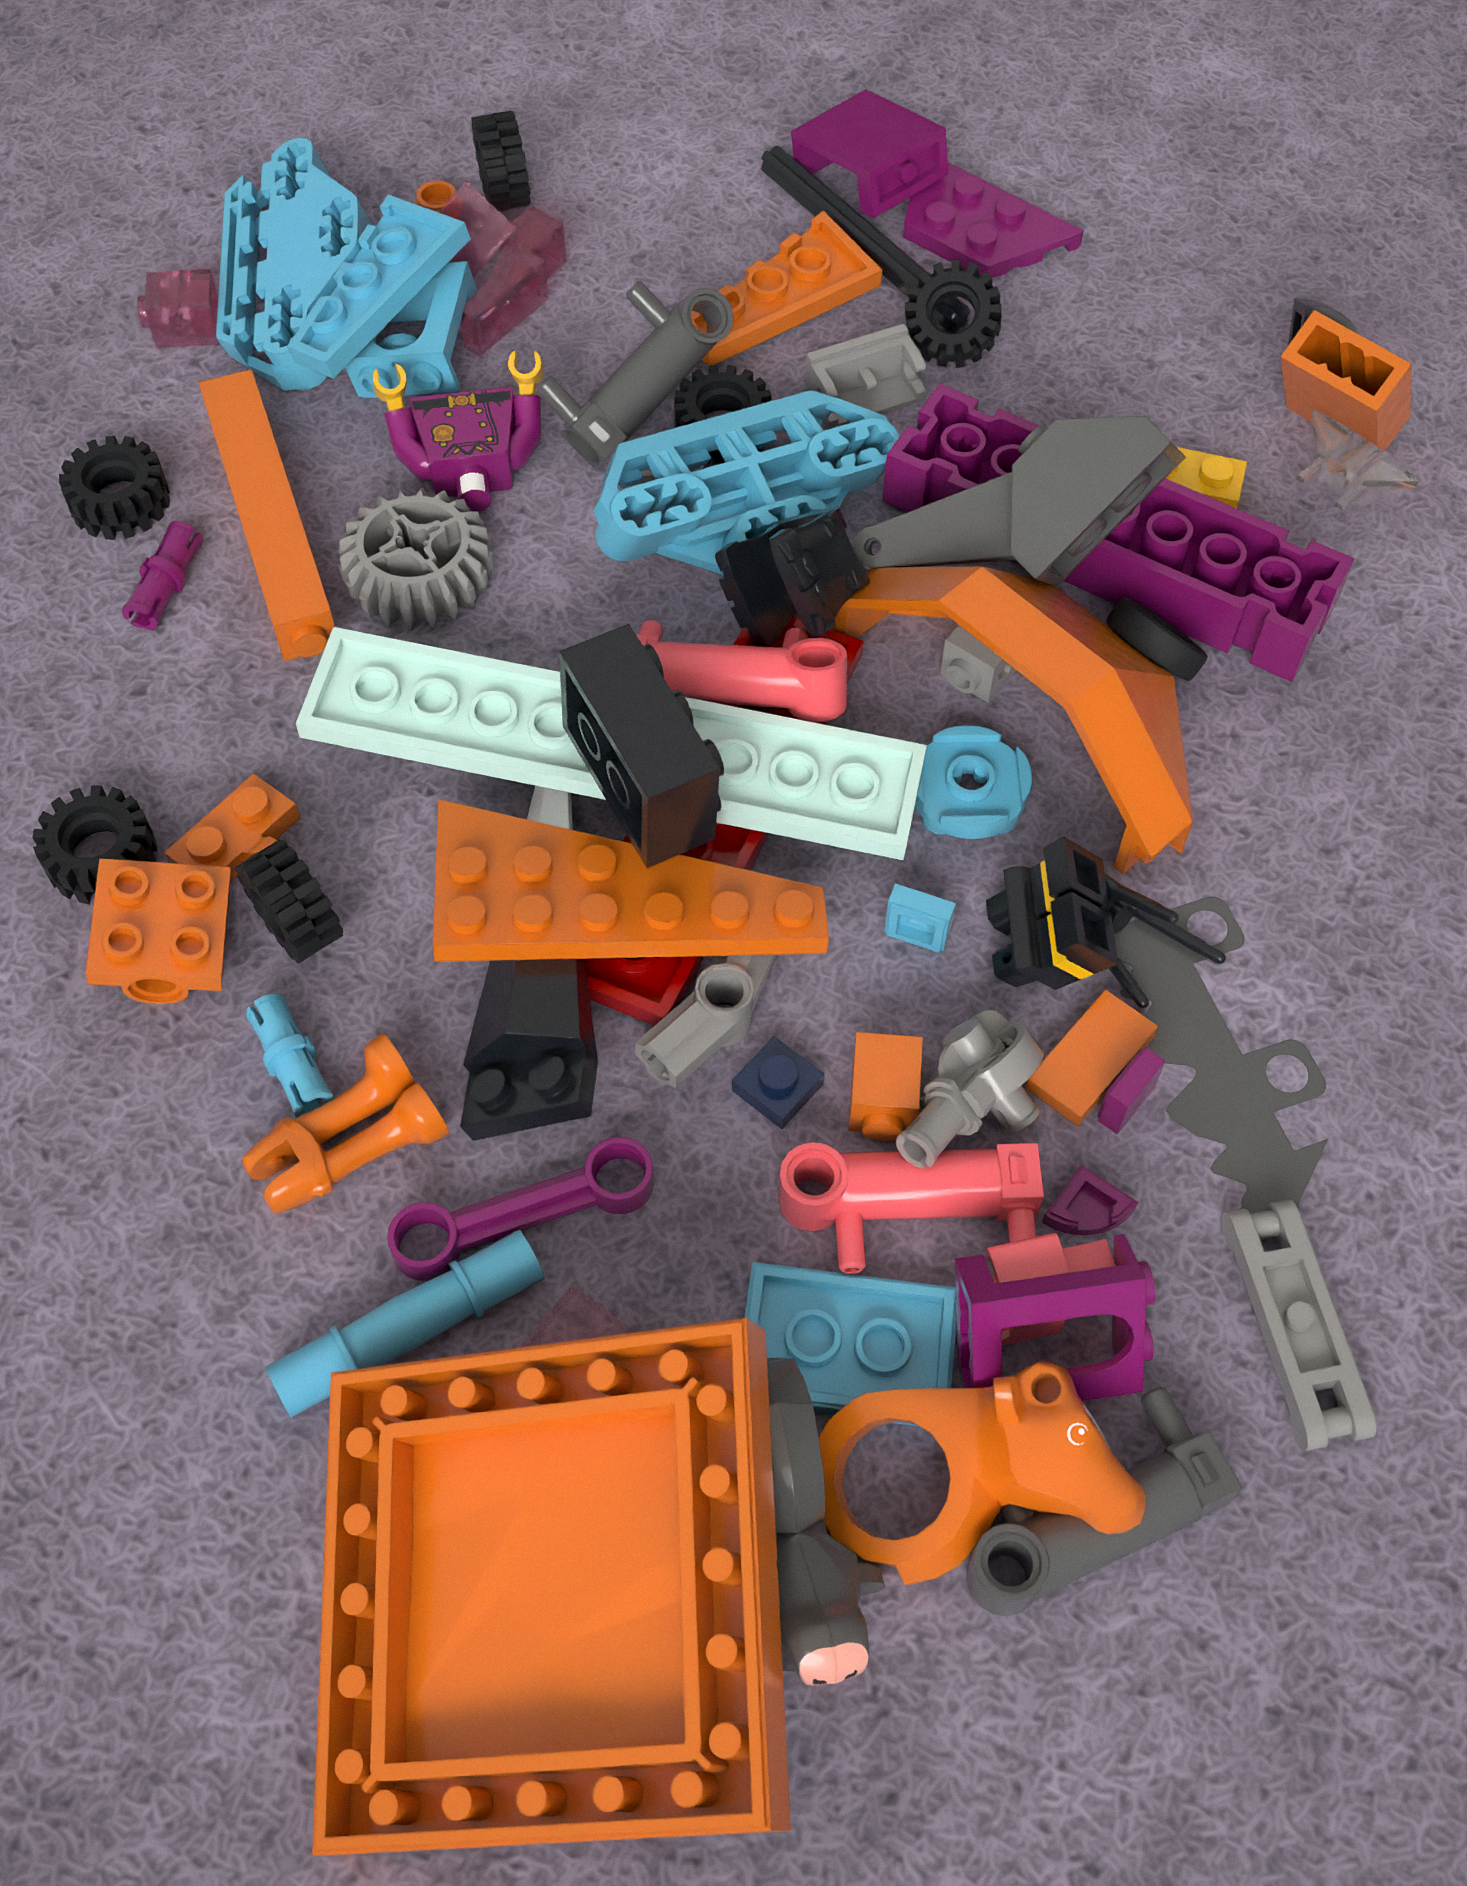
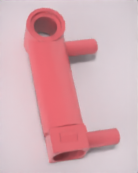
[636,620,847,722]
[778,1142,1044,1274]

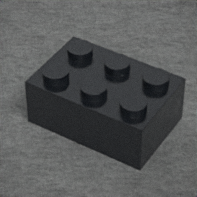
[559,624,724,868]

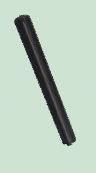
[761,146,970,333]

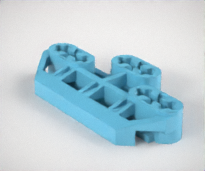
[216,137,373,391]
[593,390,900,575]

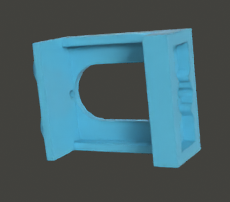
[345,261,482,398]

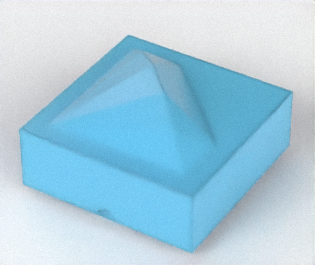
[884,883,956,953]

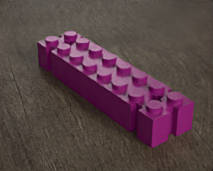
[882,383,1355,682]

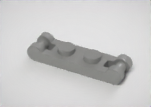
[1221,1199,1376,1452]

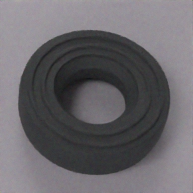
[1106,596,1208,681]

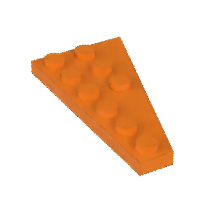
[433,799,829,962]

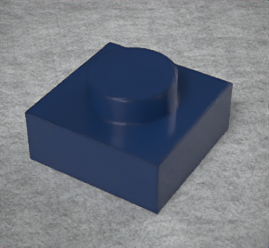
[732,1036,824,1129]

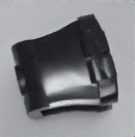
[715,506,870,647]

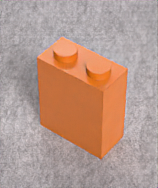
[1280,310,1412,460]

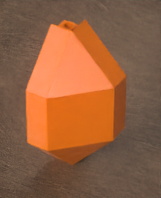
[831,566,1193,875]

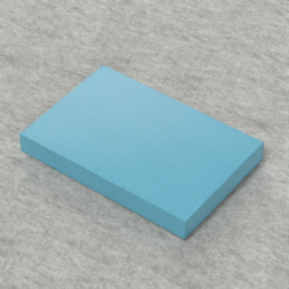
[745,1262,957,1427]

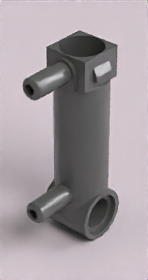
[536,281,734,467]
[966,1387,1243,1616]

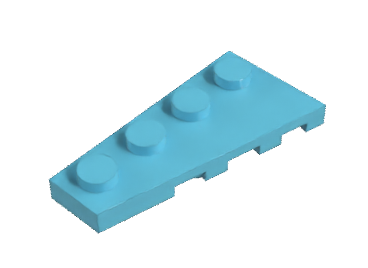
[287,194,471,379]

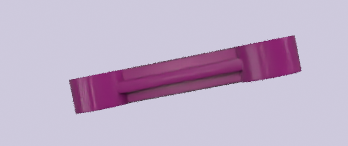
[387,1137,654,1281]

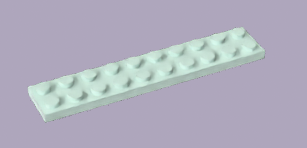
[296,627,927,860]

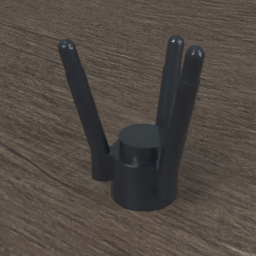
[1105,873,1226,1008]

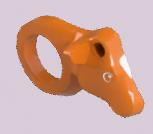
[819,1361,1146,1585]

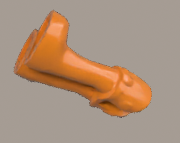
[241,1033,450,1214]

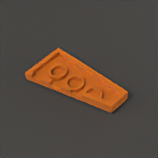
[691,210,882,366]

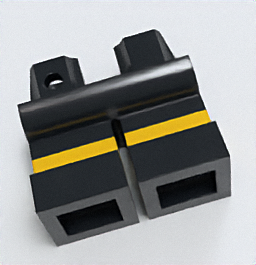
[986,836,1118,990]

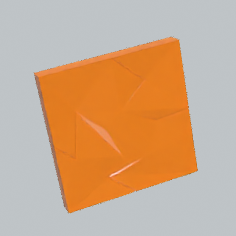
[312,1318,791,1856]

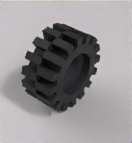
[471,110,531,213]
[905,260,1002,368]
[674,365,772,464]
[59,436,170,540]
[32,785,158,904]
[235,839,344,964]

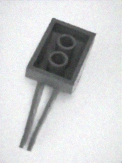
[853,416,1186,586]

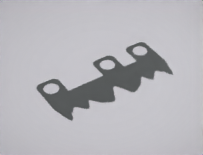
[1114,897,1350,1220]

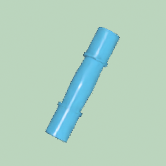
[265,1230,545,1418]

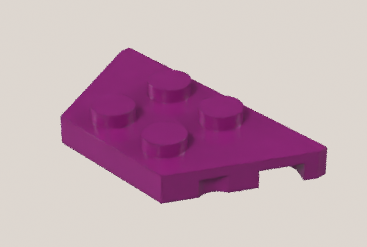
[903,162,1084,278]

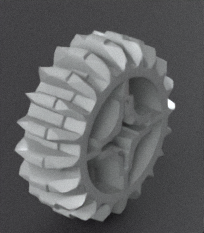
[338,487,494,630]

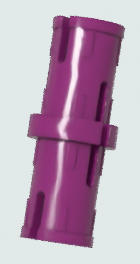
[122,521,203,630]

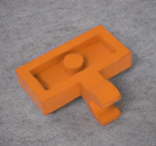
[164,773,301,881]

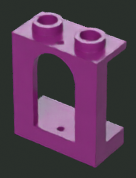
[955,1234,1155,1401]

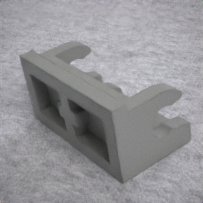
[805,323,926,429]

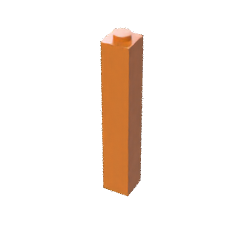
[198,369,335,661]

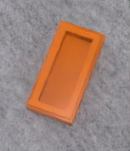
[1026,989,1159,1127]

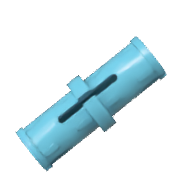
[246,994,335,1118]

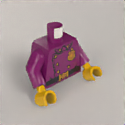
[373,351,544,512]

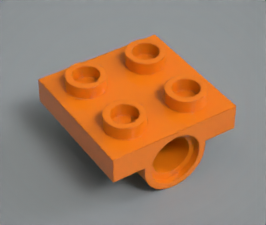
[85,859,231,1004]

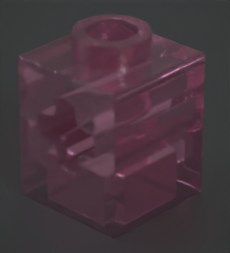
[137,269,219,348]

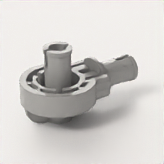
[896,1010,1044,1169]

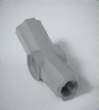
[635,955,777,1088]

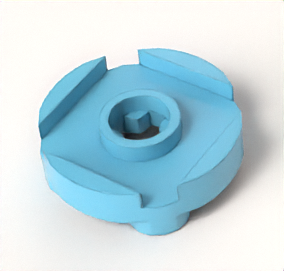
[914,725,1032,839]

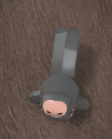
[767,1357,885,1686]

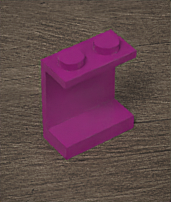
[791,89,949,218]

